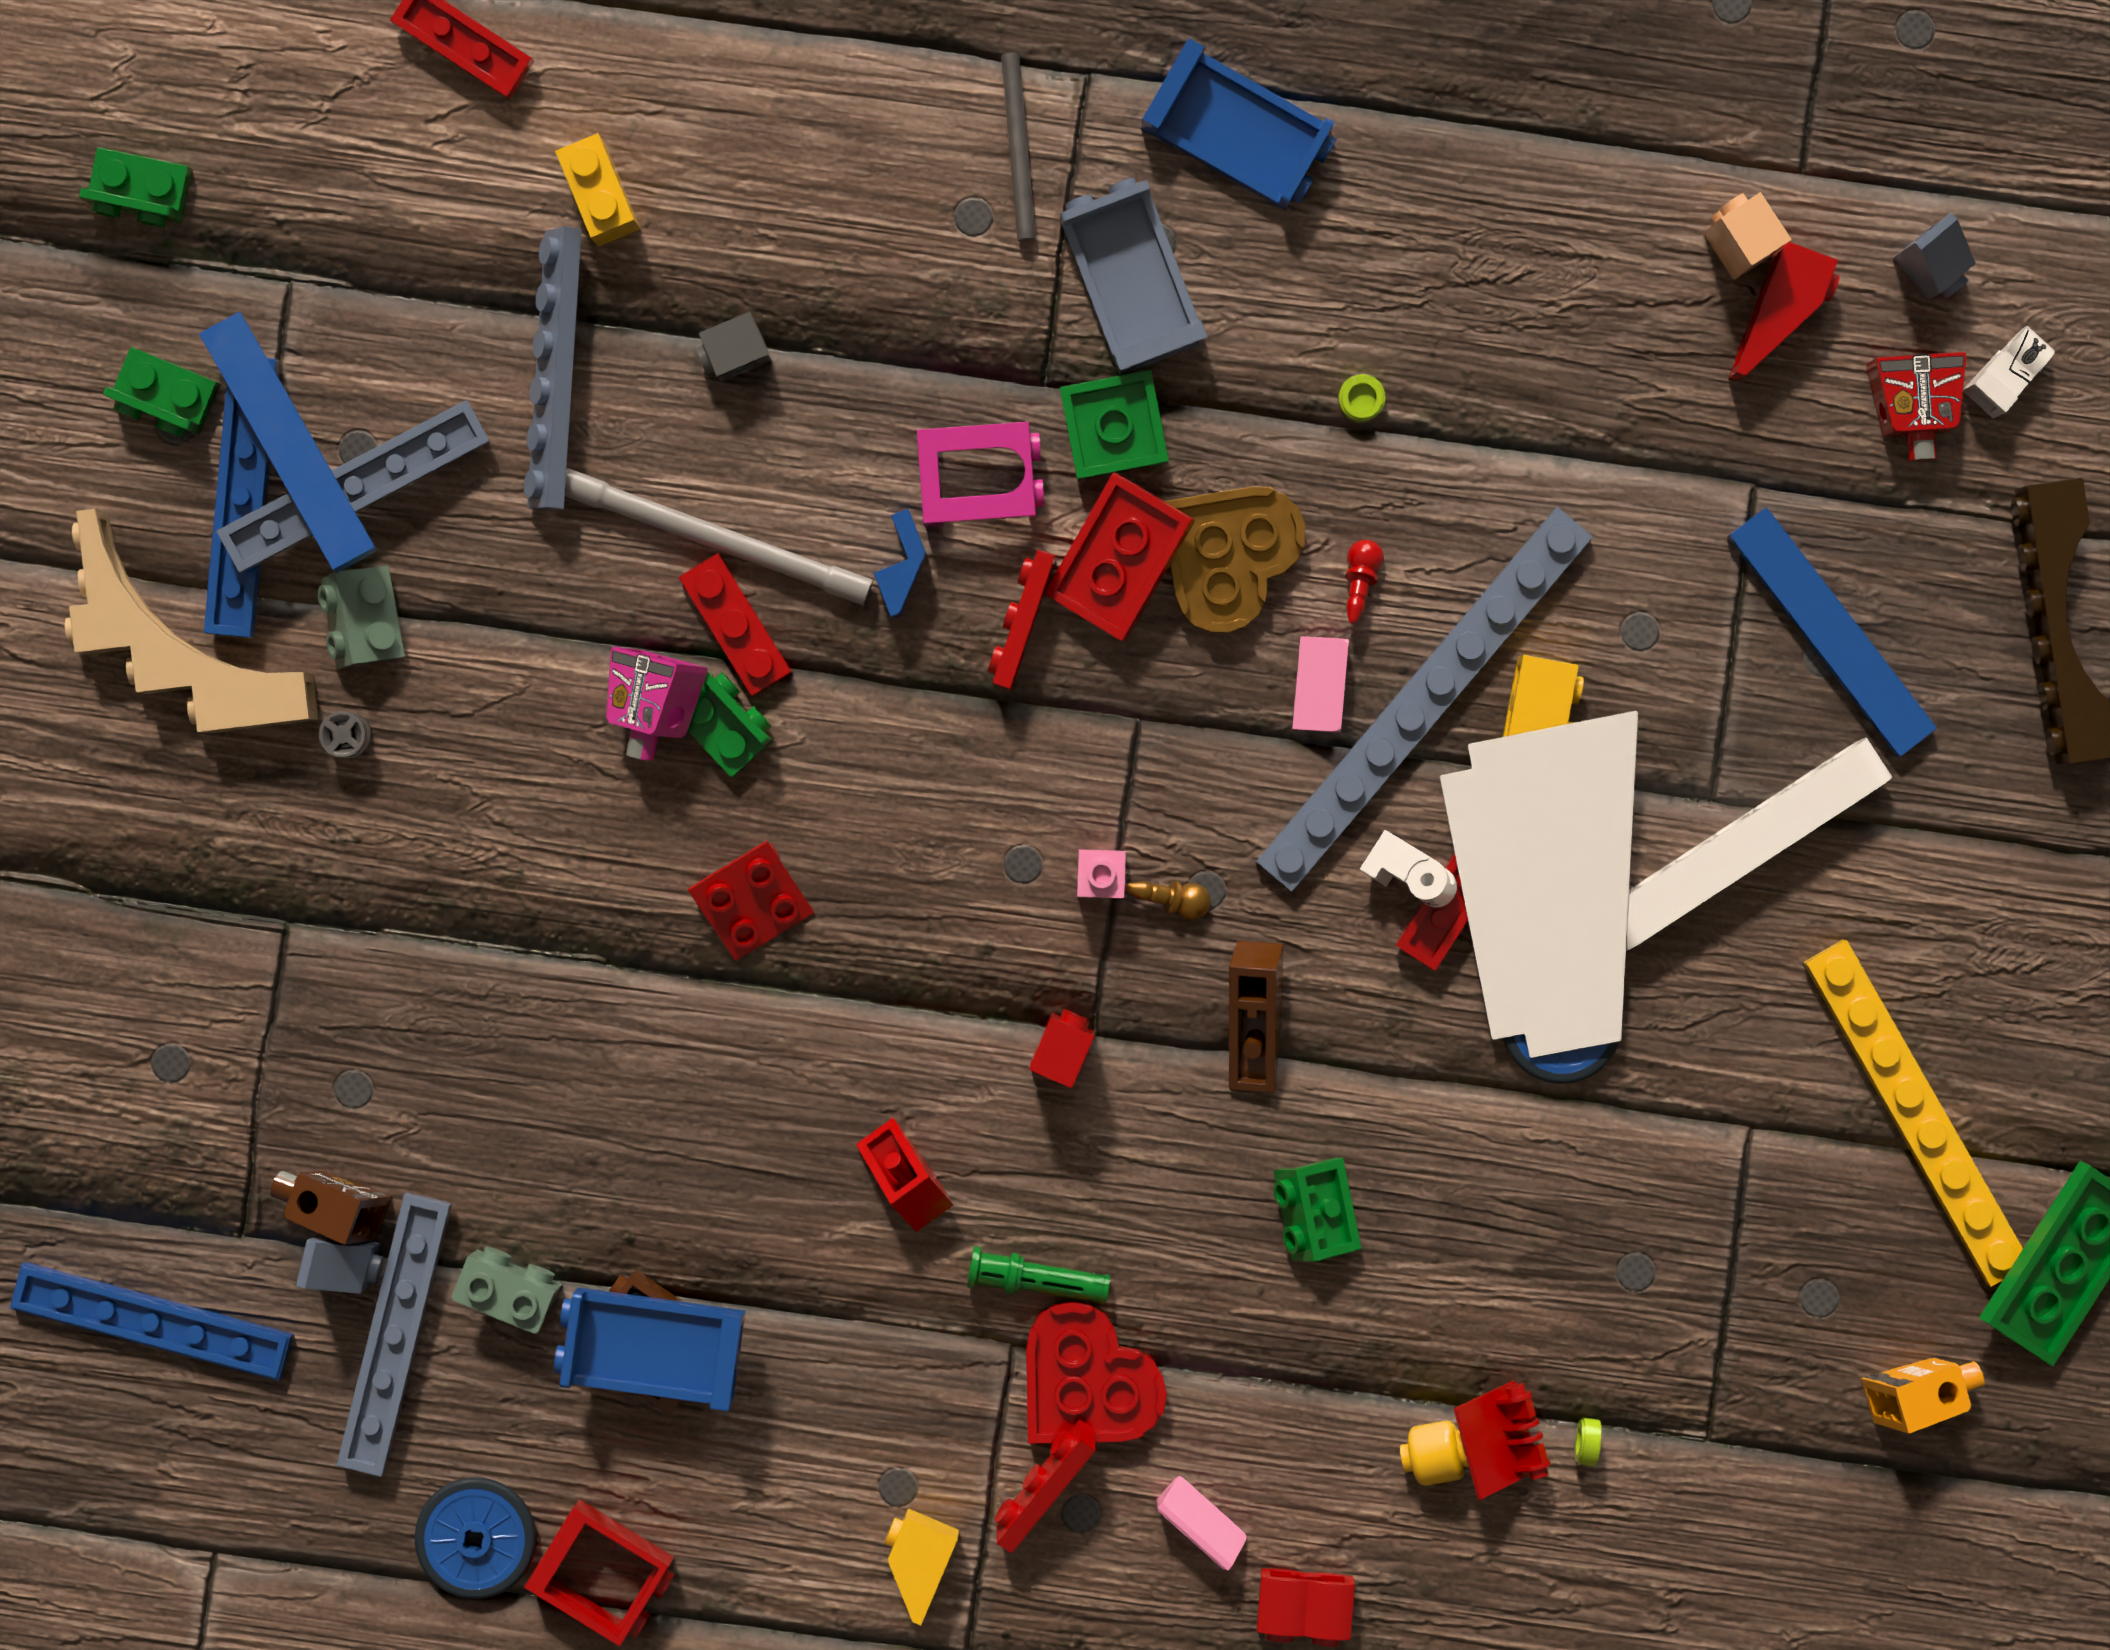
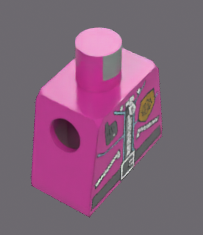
[606,646,708,761]

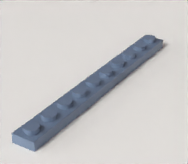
[1255,507,1593,892]

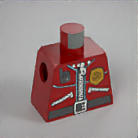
[1866,352,1966,462]

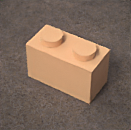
[1704,192,1792,280]

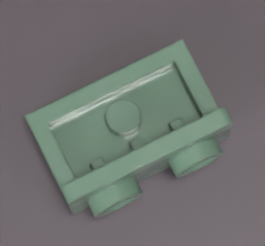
[318,566,405,670]
[451,1247,563,1334]

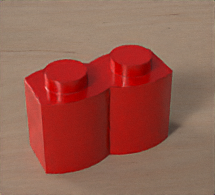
[1256,1568,1355,1647]

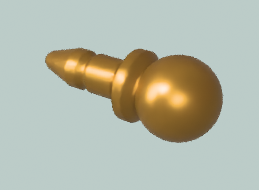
[1125,881,1211,920]

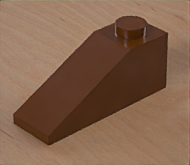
[1229,940,1283,1093]

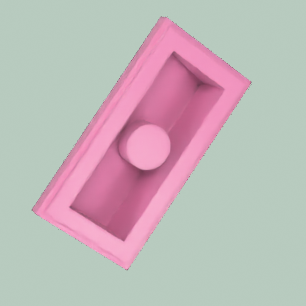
[1292,636,1349,733]
[1157,1476,1246,1571]

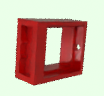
[524,1499,675,1646]

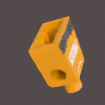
[1861,1358,1985,1434]

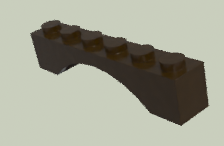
[2011,477,2110,765]

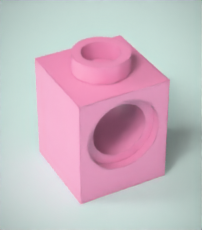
[1077,849,1126,898]

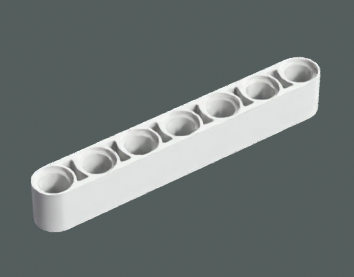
[1626,738,1892,951]

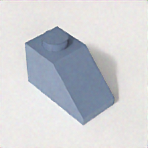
[1893,212,1976,301]
[296,1234,384,1294]

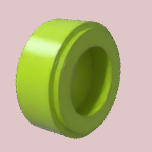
[1338,374,1385,423]
[1574,1418,1601,1467]

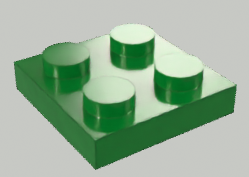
[1060,370,1169,481]

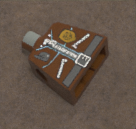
[270,1171,393,1245]

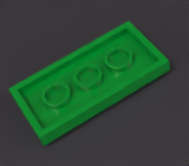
[1979,1161,2110,1366]

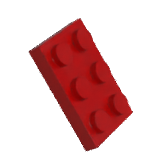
[1044,472,1196,641]

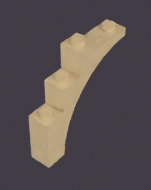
[65,509,319,733]

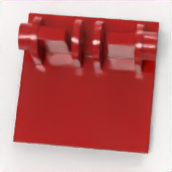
[687,841,815,961]
[1453,1380,1551,1500]

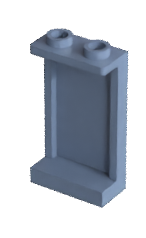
[1060,178,1208,376]

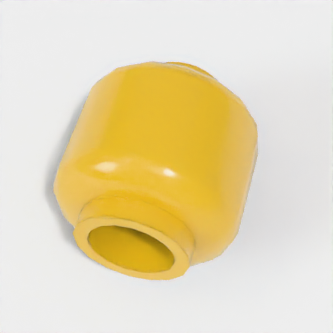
[1400,1421,1469,1486]

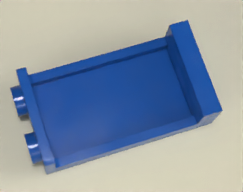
[1141,38,1337,211]
[554,1287,746,1411]

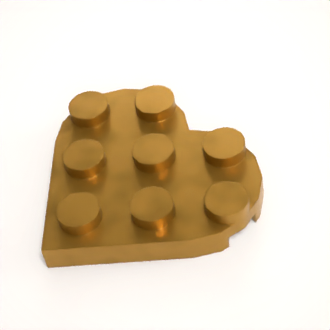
[1165,486,1306,633]

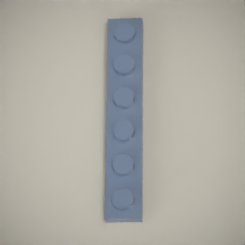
[524,226,582,511]
[216,400,490,574]
[336,1192,453,1477]

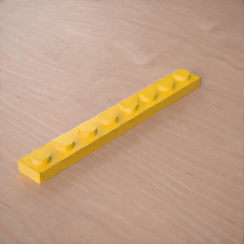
[1803,940,2023,1287]

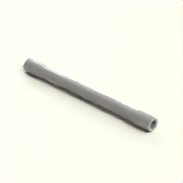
[565,468,873,606]

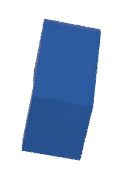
[874,509,928,619]

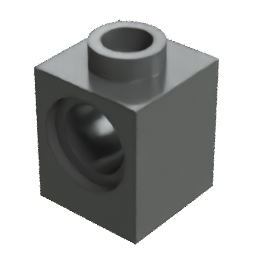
[696,312,772,382]

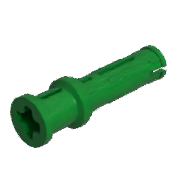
[967,1246,1110,1305]

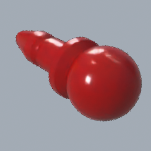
[1345,540,1384,624]

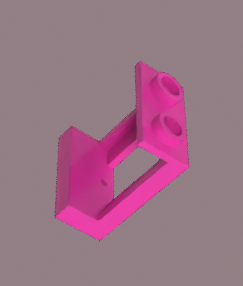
[917,422,1044,527]

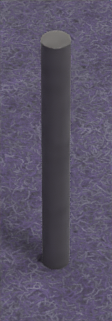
[1001,53,1036,241]

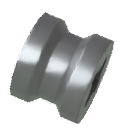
[319,711,372,758]

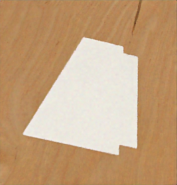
[1440,711,1638,1058]

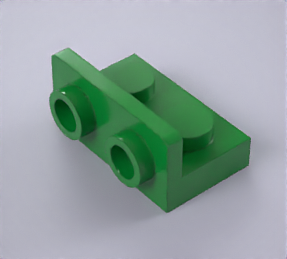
[79,147,193,228]
[103,346,221,438]
[688,671,773,778]
[1273,1157,1362,1262]

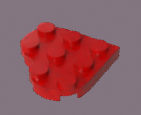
[1026,1300,1167,1444]

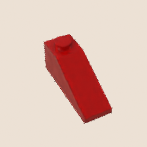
[1728,242,1840,381]

